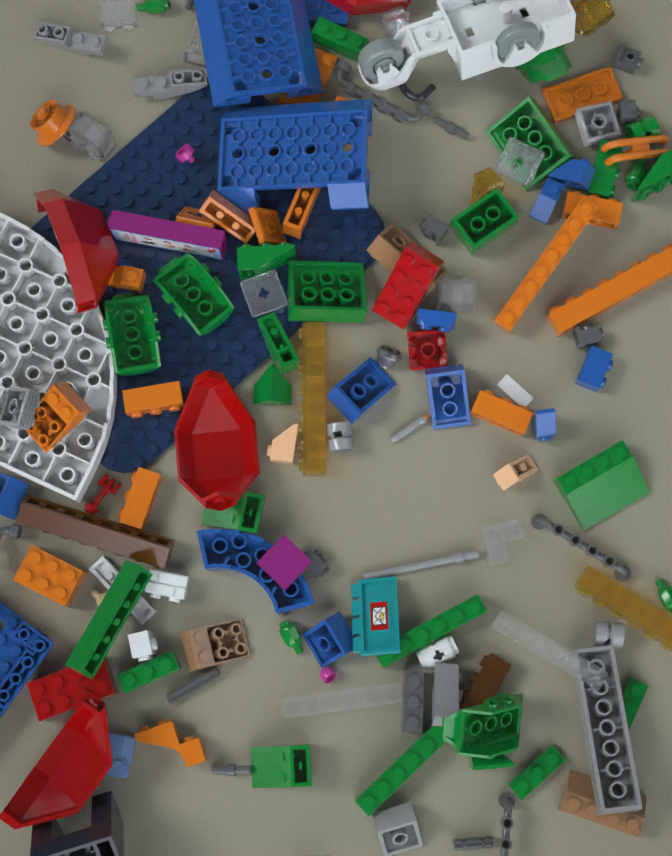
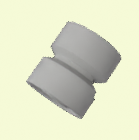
[326,422,354,453]
[592,620,625,649]

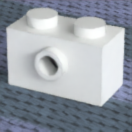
[128,630,158,662]

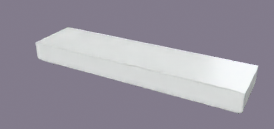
[89,556,157,625]

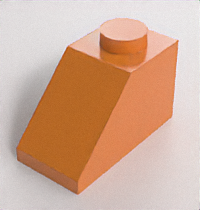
[107,266,147,293]

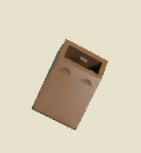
[180,618,251,672]

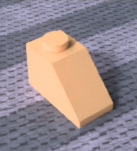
[267,424,299,465]
[493,454,539,491]

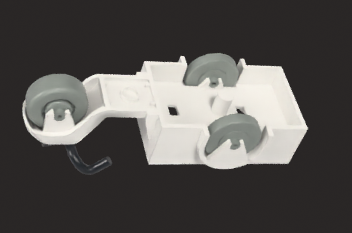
[358,0,576,102]

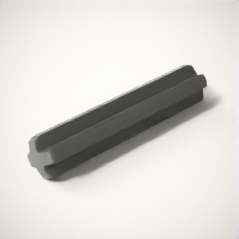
[166,667,221,704]

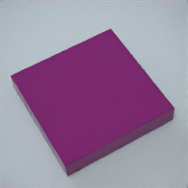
[257,535,312,590]

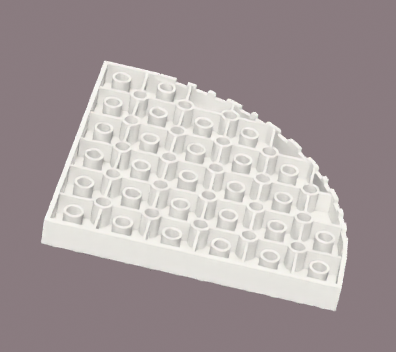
[0,213,117,503]

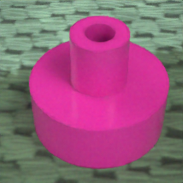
[176,144,195,163]

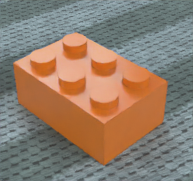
[13,545,87,608]

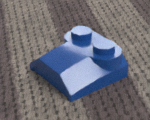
[416,308,457,332]

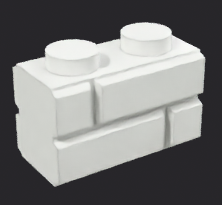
[145,569,190,603]

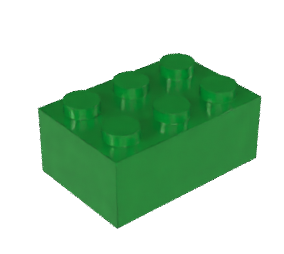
[450,188,520,255]

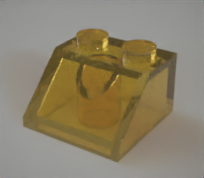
[571,0,615,37]

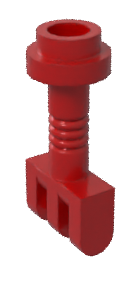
[84,473,122,515]

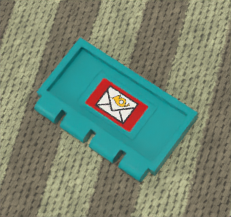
[351,576,401,657]

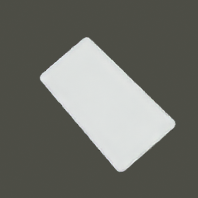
[497,374,534,406]

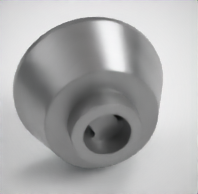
[377,345,402,369]

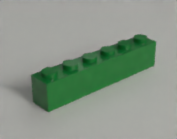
[65,560,153,679]
[376,594,487,668]
[355,725,445,817]

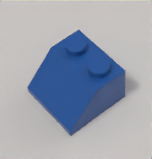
[0,473,29,520]
[302,611,355,668]

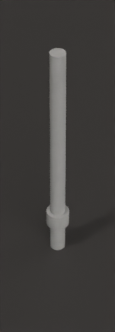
[363,550,479,579]

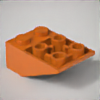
[25,381,91,453]

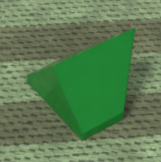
[253,363,292,405]

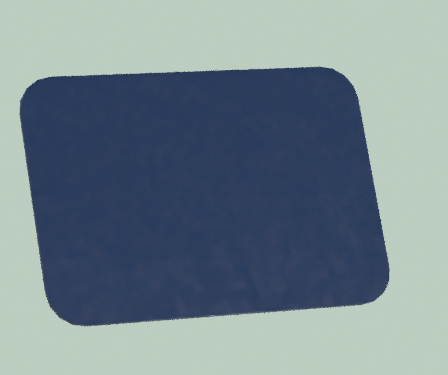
[31,77,385,474]

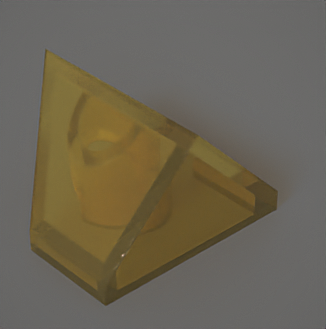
[469,167,505,207]

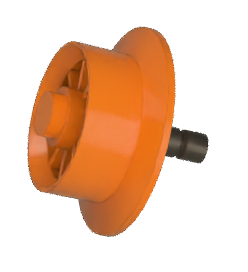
[30,99,76,147]

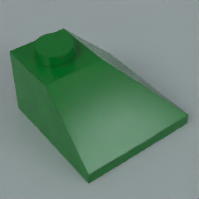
[469,754,514,770]

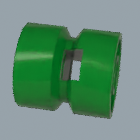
[626,115,660,138]

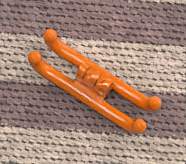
[601,135,671,166]

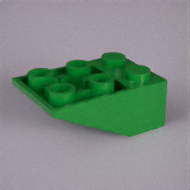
[631,150,672,202]
[237,242,296,280]
[201,491,266,536]
[251,744,312,788]

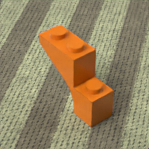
[134,718,208,767]

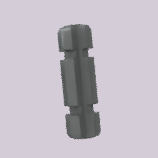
[453,836,493,851]

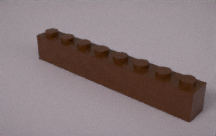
[17,495,175,569]

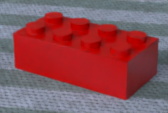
[372,241,444,330]
[27,657,118,721]

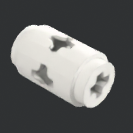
[415,635,459,669]

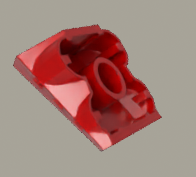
[407,328,448,370]

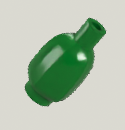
[137,0,171,14]
[625,158,647,190]
[655,578,672,614]
[279,619,304,655]

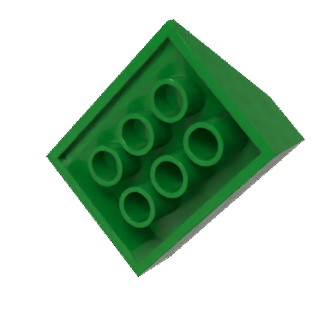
[485,96,576,191]
[288,260,367,323]
[553,440,650,531]

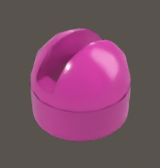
[320,666,337,684]

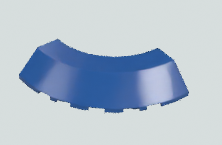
[197,528,314,614]

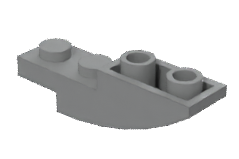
[33,21,109,57]
[132,68,208,100]

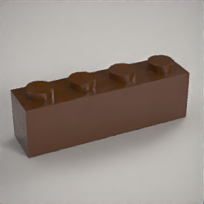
[459,653,512,709]

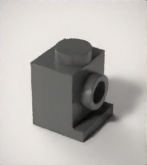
[612,44,643,75]
[617,100,639,126]
[419,214,449,246]
[573,325,604,350]
[305,546,330,578]

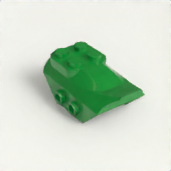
[515,10,573,84]
[152,252,234,336]
[102,292,161,376]
[441,693,523,759]

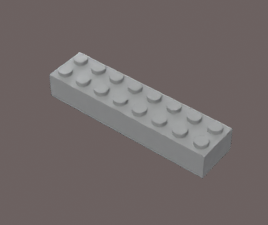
[570,645,643,816]

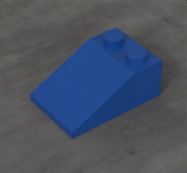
[326,357,396,424]
[425,364,471,430]

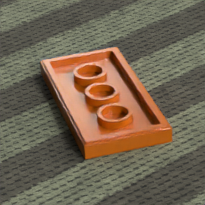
[541,66,624,124]

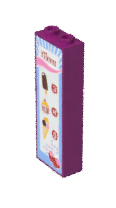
[107,210,228,260]

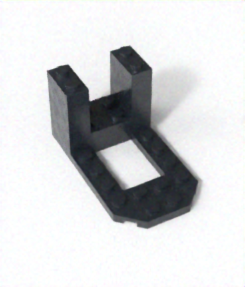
[30,791,124,856]

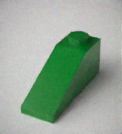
[257,312,300,375]

